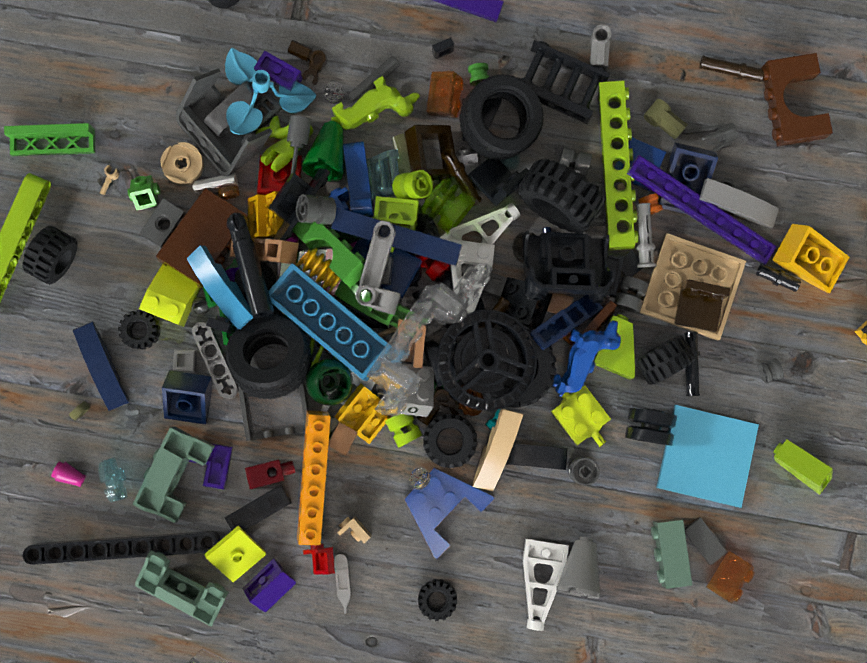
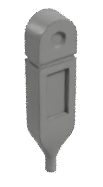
[334,553,351,614]

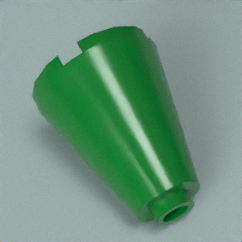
[302,121,344,182]

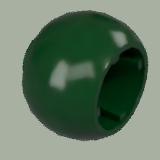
[306,359,353,406]

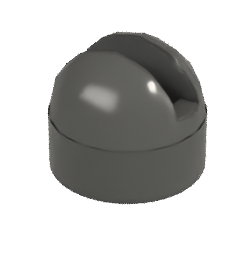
[192,297,210,314]

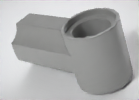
[590,24,612,69]

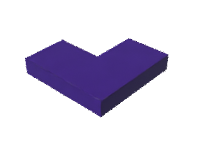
[189,443,233,490]

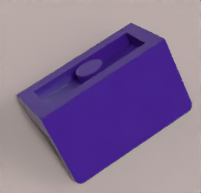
[254,50,303,91]
[242,559,296,612]

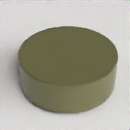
[69,401,91,421]

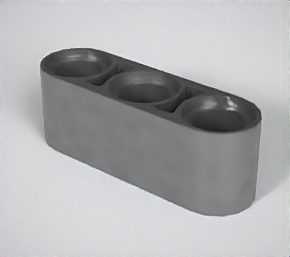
[204,81,262,137]

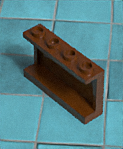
[156,188,250,288]

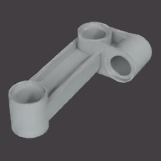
[356,221,401,315]

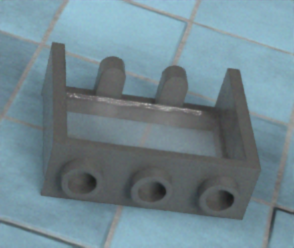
[239,380,309,441]

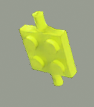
[551,386,611,447]

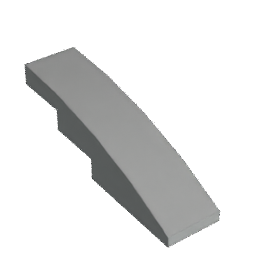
[699,178,779,229]

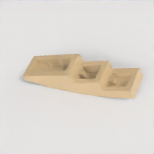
[472,408,523,492]

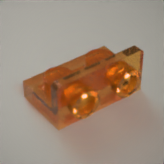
[426,71,463,118]
[707,551,755,604]

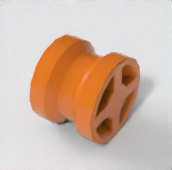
[638,193,663,215]

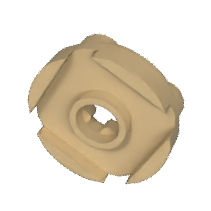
[160,142,204,185]

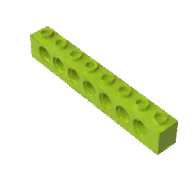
[598,81,639,251]

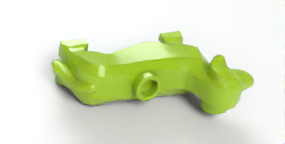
[331,76,420,130]

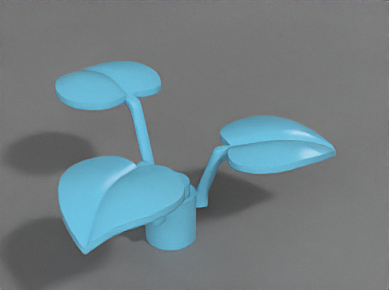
[225,48,316,135]

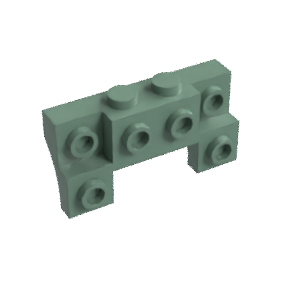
[132,427,215,523]
[135,550,229,627]

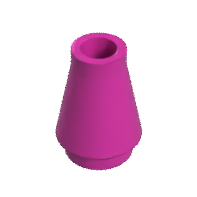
[51,461,86,487]

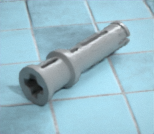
[636,203,657,268]

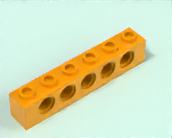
[297,410,331,545]

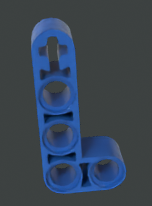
[343,141,374,218]

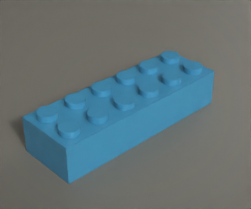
[268,263,394,381]

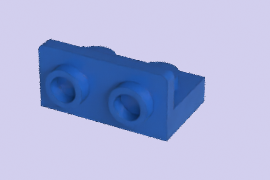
[329,187,350,211]

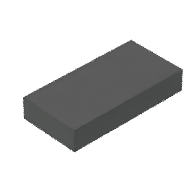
[685,517,728,565]

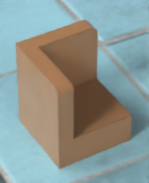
[328,422,358,455]

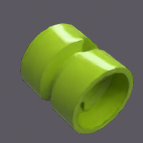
[392,170,433,200]
[385,414,423,448]

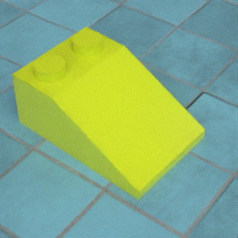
[139,264,200,327]

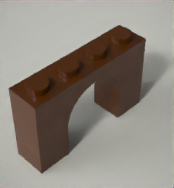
[761,53,833,147]

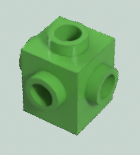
[128,175,161,210]

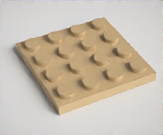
[640,233,746,341]

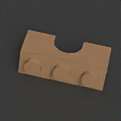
[230,237,299,265]

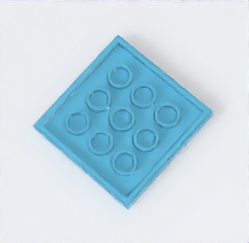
[656,405,759,508]

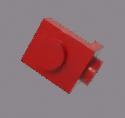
[303,543,335,575]

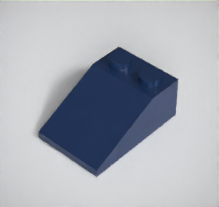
[659,142,718,215]
[351,237,423,299]

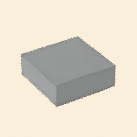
[173,349,197,372]

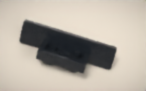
[268,169,330,241]

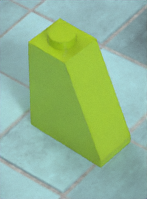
[594,314,635,380]
[773,439,833,495]

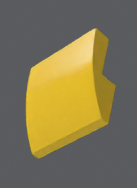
[247,191,284,239]
[334,383,394,444]

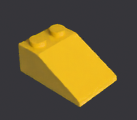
[772,224,850,293]

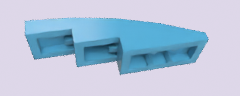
[187,245,253,329]

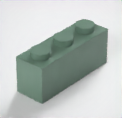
[651,518,692,589]

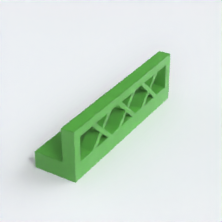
[4,123,95,156]

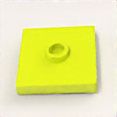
[205,526,266,582]

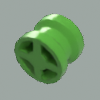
[468,63,490,86]

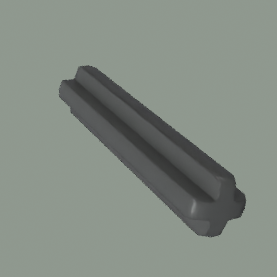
[348,56,400,103]

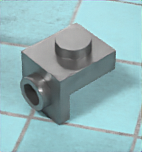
[455,146,479,179]

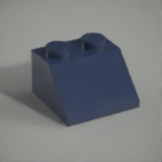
[162,370,212,424]

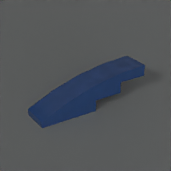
[530,295,603,351]
[73,321,129,411]

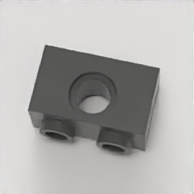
[140,198,186,248]

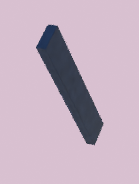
[331,208,463,266]

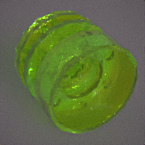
[420,177,476,234]

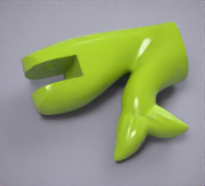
[255,116,314,173]

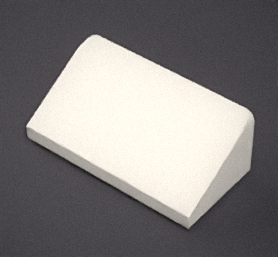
[192,173,238,196]

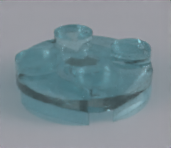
[99,457,127,502]

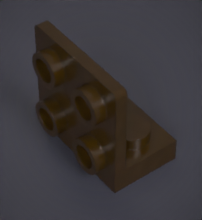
[674,279,730,332]

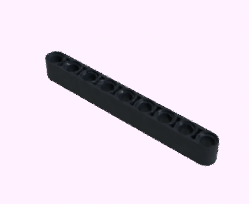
[22,531,221,565]

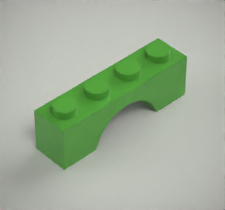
[292,222,366,289]

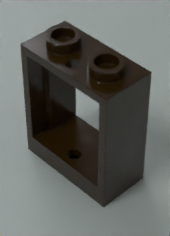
[404,125,455,183]

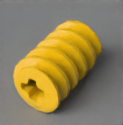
[296,248,341,293]

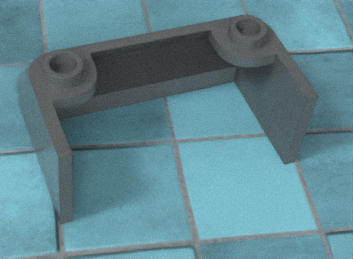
[176,68,272,176]

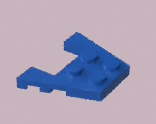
[405,468,494,559]

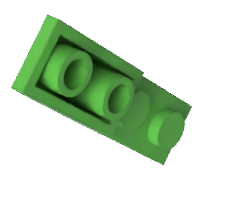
[335,280,419,328]

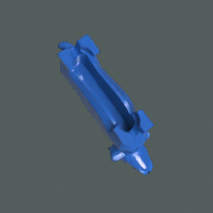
[552,320,621,397]

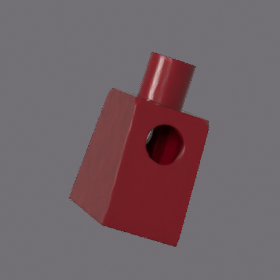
[245,459,295,489]

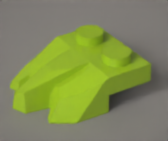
[372,196,420,253]

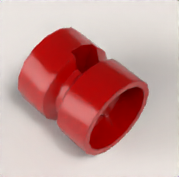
[416,254,451,282]

